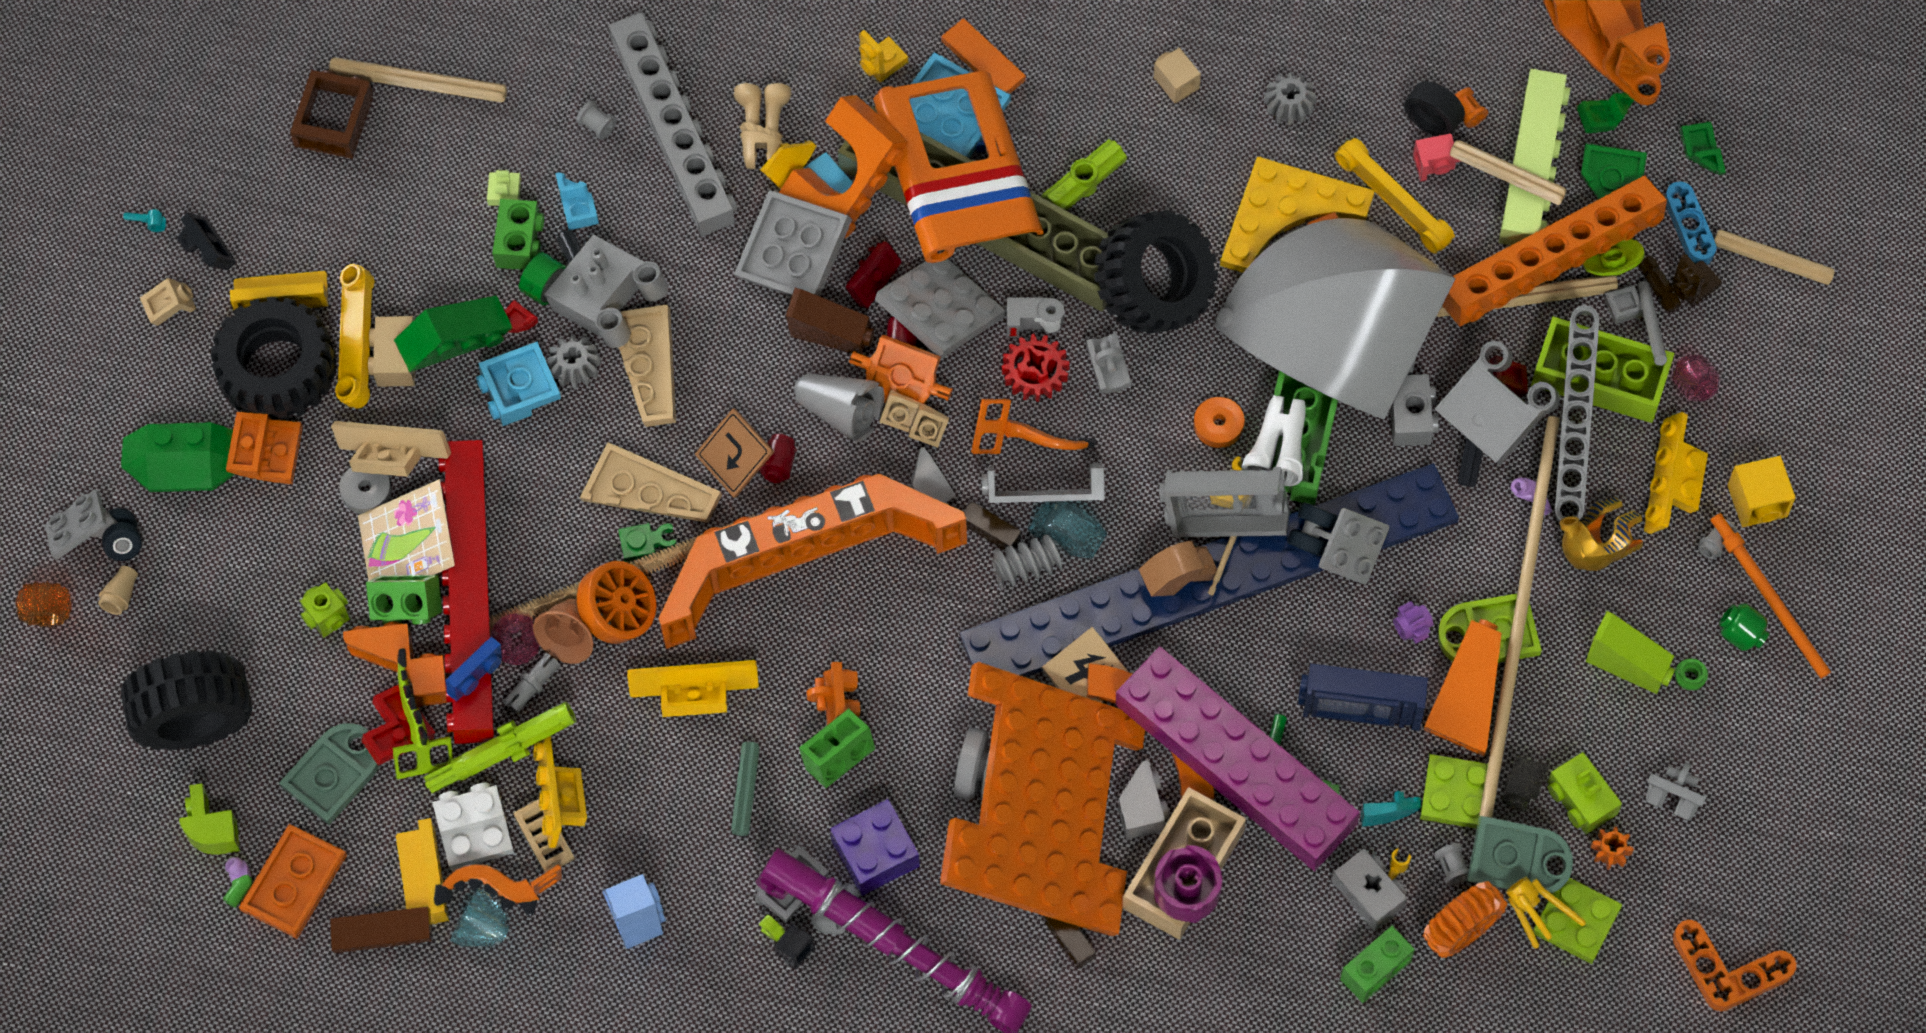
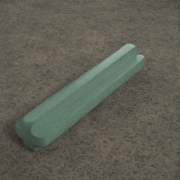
[731,741,760,836]

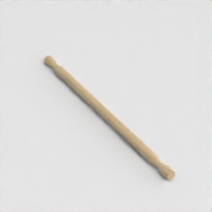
[1208,495,1253,595]

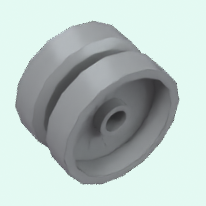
[954,727,989,800]

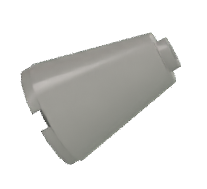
[794,373,884,442]

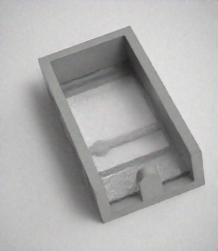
[1159,467,1290,538]

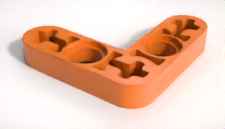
[1673,920,1796,1011]

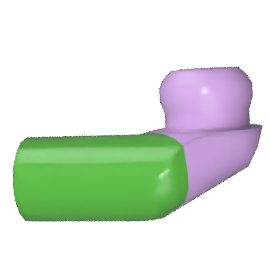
[222,857,252,908]

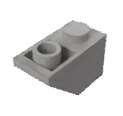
[1118,760,1169,840]

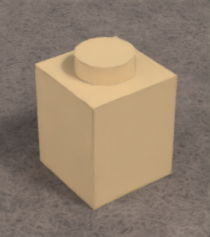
[1154,47,1201,103]

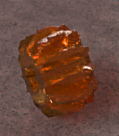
[16,581,72,628]

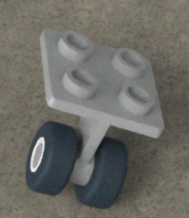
[45,489,142,561]
[1287,502,1390,585]

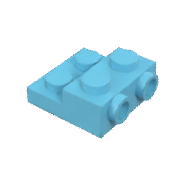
[476,342,561,426]

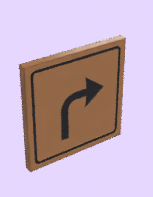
[695,408,775,498]

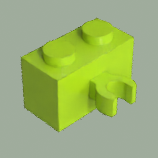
[1547,752,1622,835]

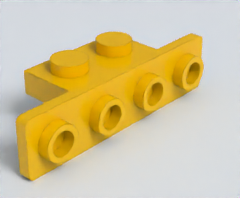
[1644,412,1708,534]
[627,660,759,717]
[533,736,587,848]

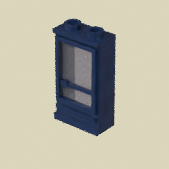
[1298,663,1428,731]

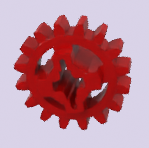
[1001,334,1070,402]

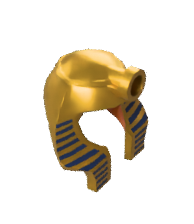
[1560,497,1643,571]

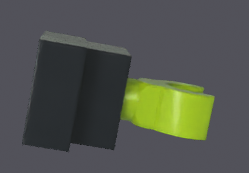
[759,914,815,970]

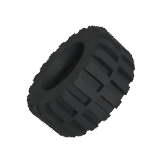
[1094,210,1218,334]
[211,297,336,421]
[120,650,253,751]

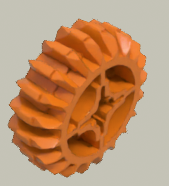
[1423,881,1508,958]

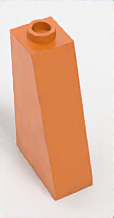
[1424,619,1502,757]

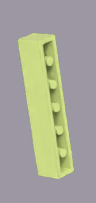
[1499,69,1570,245]

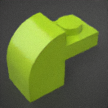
[179,783,240,855]

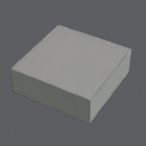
[1604,285,1644,324]

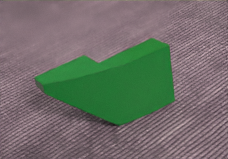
[1577,93,1634,134]
[1679,122,1726,176]

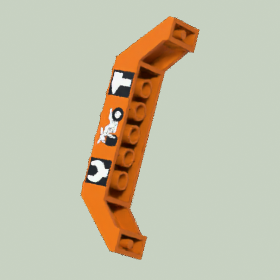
[659,474,967,649]

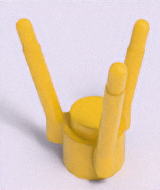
[1506,877,1586,949]

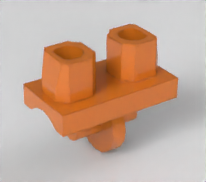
[806,662,861,725]

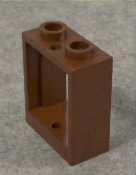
[290,70,374,159]

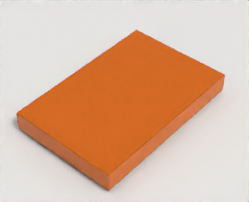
[239,824,347,939]

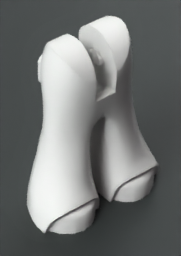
[1242,395,1306,486]

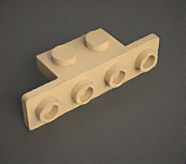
[331,421,451,477]

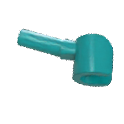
[123,209,166,232]

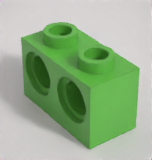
[492,199,544,270]
[366,575,442,624]
[799,709,875,788]
[1340,926,1415,1003]

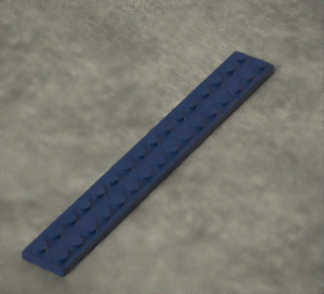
[959,463,1459,677]

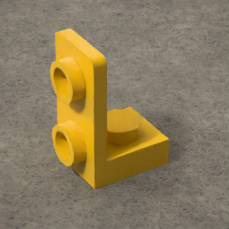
[859,30,908,83]

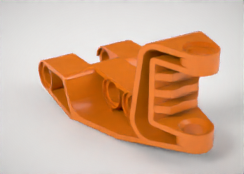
[1543,0,1670,105]

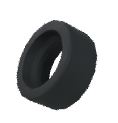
[1404,81,1465,136]

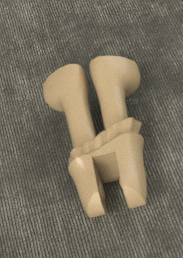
[734,83,791,170]

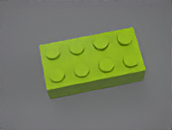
[1531,316,1675,423]

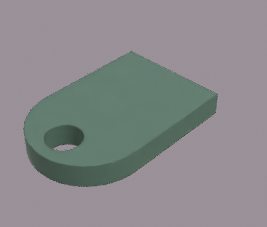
[279,723,380,825]
[1467,816,1573,895]

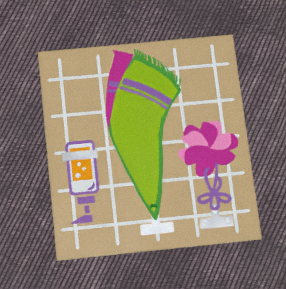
[358,479,455,581]

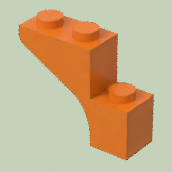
[343,622,448,707]

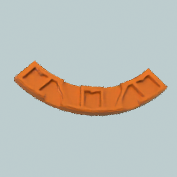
[1087,663,1214,800]

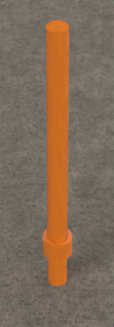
[1710,513,1831,679]

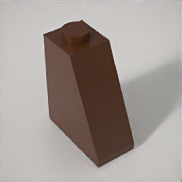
[786,287,875,355]

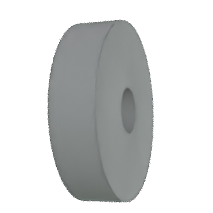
[339,468,392,514]

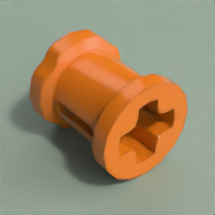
[1455,87,1489,128]

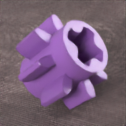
[1393,601,1434,644]

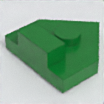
[1580,144,1647,200]

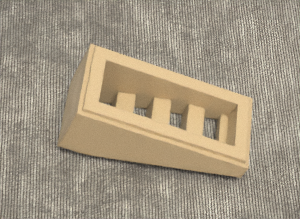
[513,799,575,873]

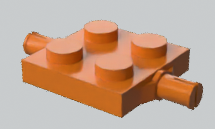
[849,335,953,405]

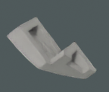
[910,447,956,503]

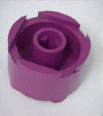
[1154,845,1222,923]

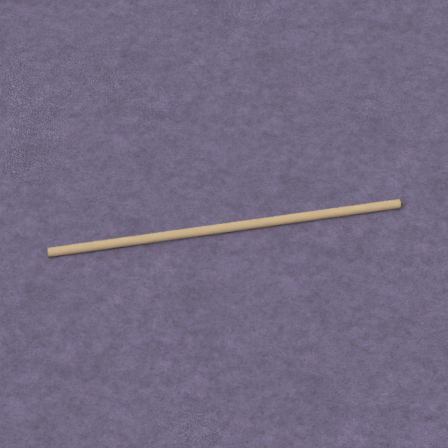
[1479,416,1560,818]

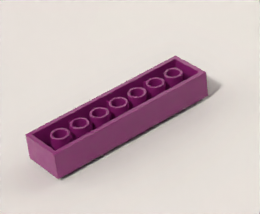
[1116,646,1360,872]

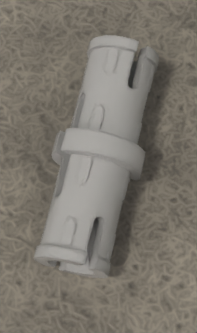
[502,653,560,714]

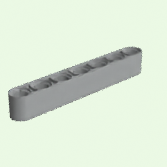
[1554,305,1599,523]

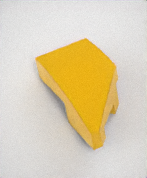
[760,141,816,189]

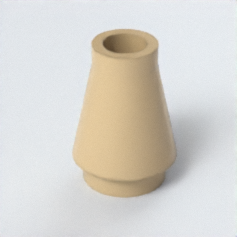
[98,566,138,615]

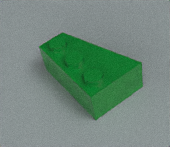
[394,295,513,372]

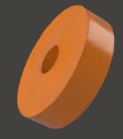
[1194,397,1245,448]

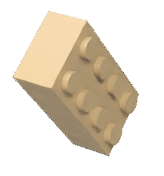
[1122,787,1246,940]

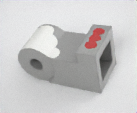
[1006,297,1065,338]

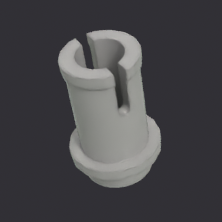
[1698,519,1737,559]

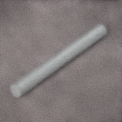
[1637,281,1667,365]

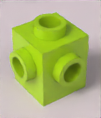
[299,582,350,638]

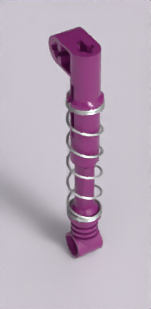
[755,847,1033,1033]

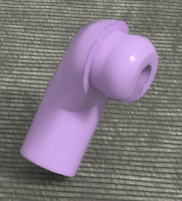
[1510,477,1552,516]

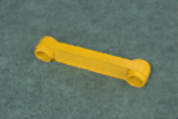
[1334,138,1455,254]
[335,264,375,409]

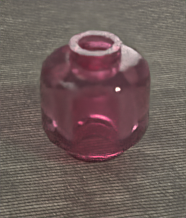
[1672,355,1720,401]

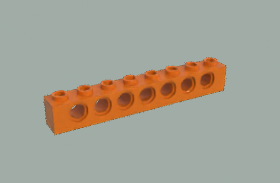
[1442,175,1667,327]

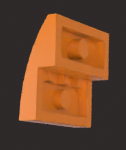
[226,412,303,484]

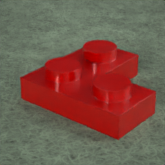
[361,684,435,766]

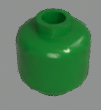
[1719,603,1769,651]

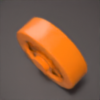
[577,561,657,644]

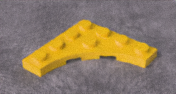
[1220,156,1375,273]

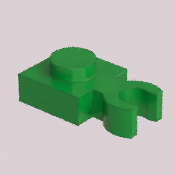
[618,523,676,562]

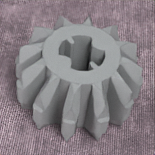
[1264,72,1316,126]
[547,335,601,390]

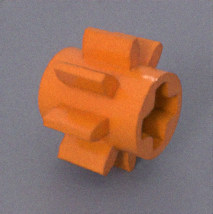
[1591,826,1634,870]

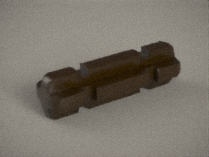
[1639,256,1681,313]

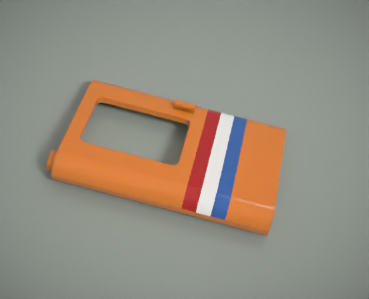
[873,71,1044,263]

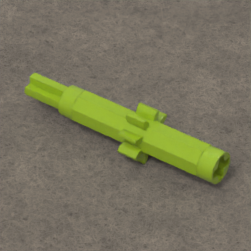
[423,702,577,794]

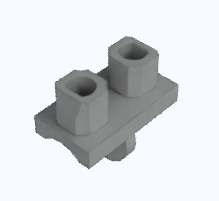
[1086,333,1131,394]
[1645,762,1706,821]

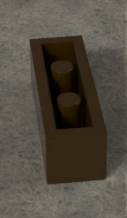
[964,501,1021,551]
[1043,916,1096,969]

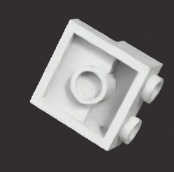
[432,783,514,871]

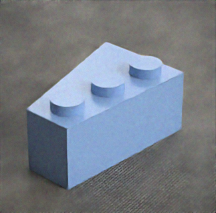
[602,874,666,949]

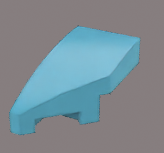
[555,172,599,230]

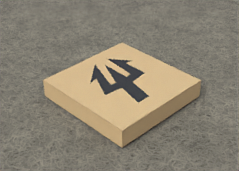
[1041,627,1128,702]

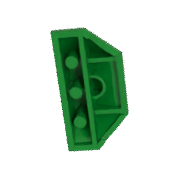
[121,422,235,492]

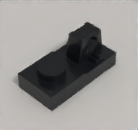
[177,212,236,270]

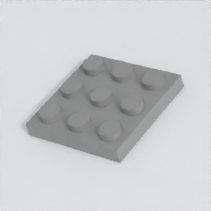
[734,190,852,296]
[875,252,1006,359]

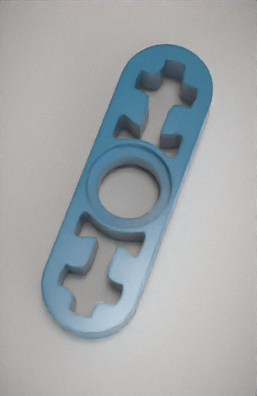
[1665,182,1716,264]

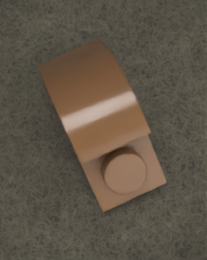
[1139,541,1217,597]

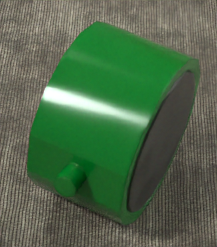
[518,252,567,306]

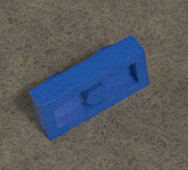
[446,636,502,702]

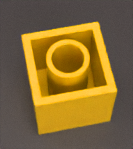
[1727,455,1796,528]

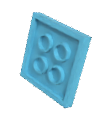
[909,52,1011,158]

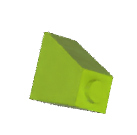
[1586,611,1676,694]

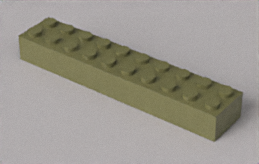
[838,105,1109,312]

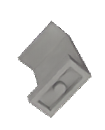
[982,463,1105,503]

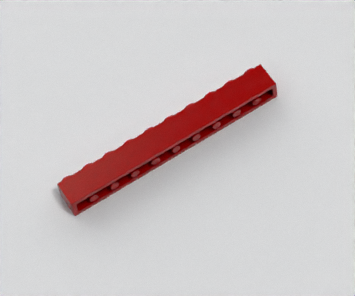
[438,440,494,744]

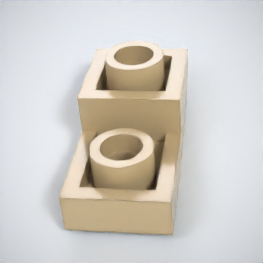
[879,390,949,448]

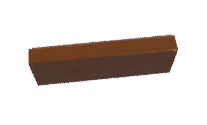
[330,906,432,954]

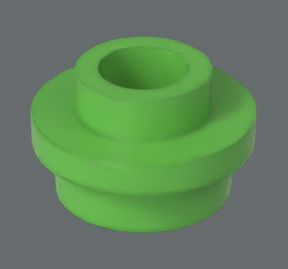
[1675,659,1708,691]

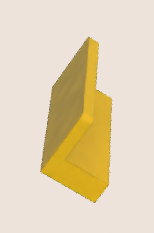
[230,271,328,310]
[396,818,449,924]

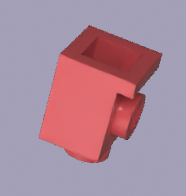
[1413,133,1462,181]

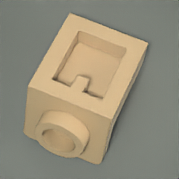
[140,278,196,326]

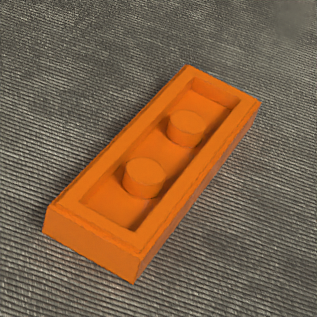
[941,18,1026,94]

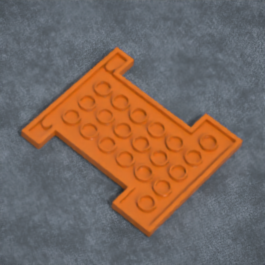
[940,662,1145,937]

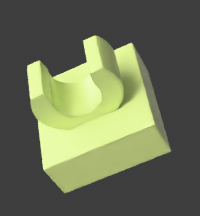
[487,170,521,206]

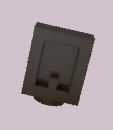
[1672,254,1722,307]

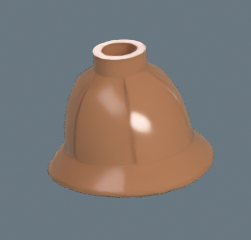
[533,599,593,664]

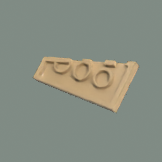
[613,305,676,427]
[580,442,722,523]

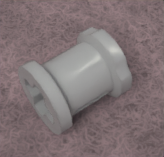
[576,100,617,140]
[1434,843,1469,886]

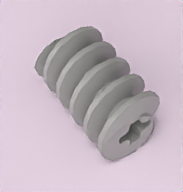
[992,534,1063,590]

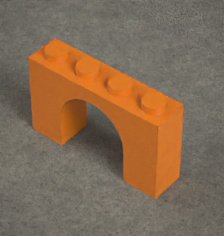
[779,95,908,239]

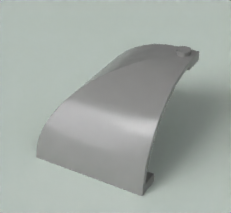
[1214,218,1456,419]

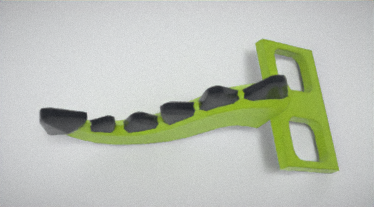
[393,648,453,779]

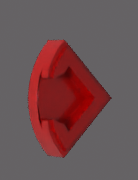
[504,300,538,333]

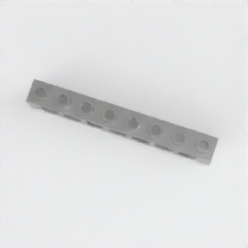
[608,12,737,237]

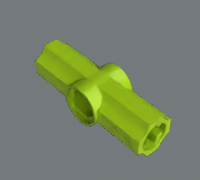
[1041,139,1127,211]

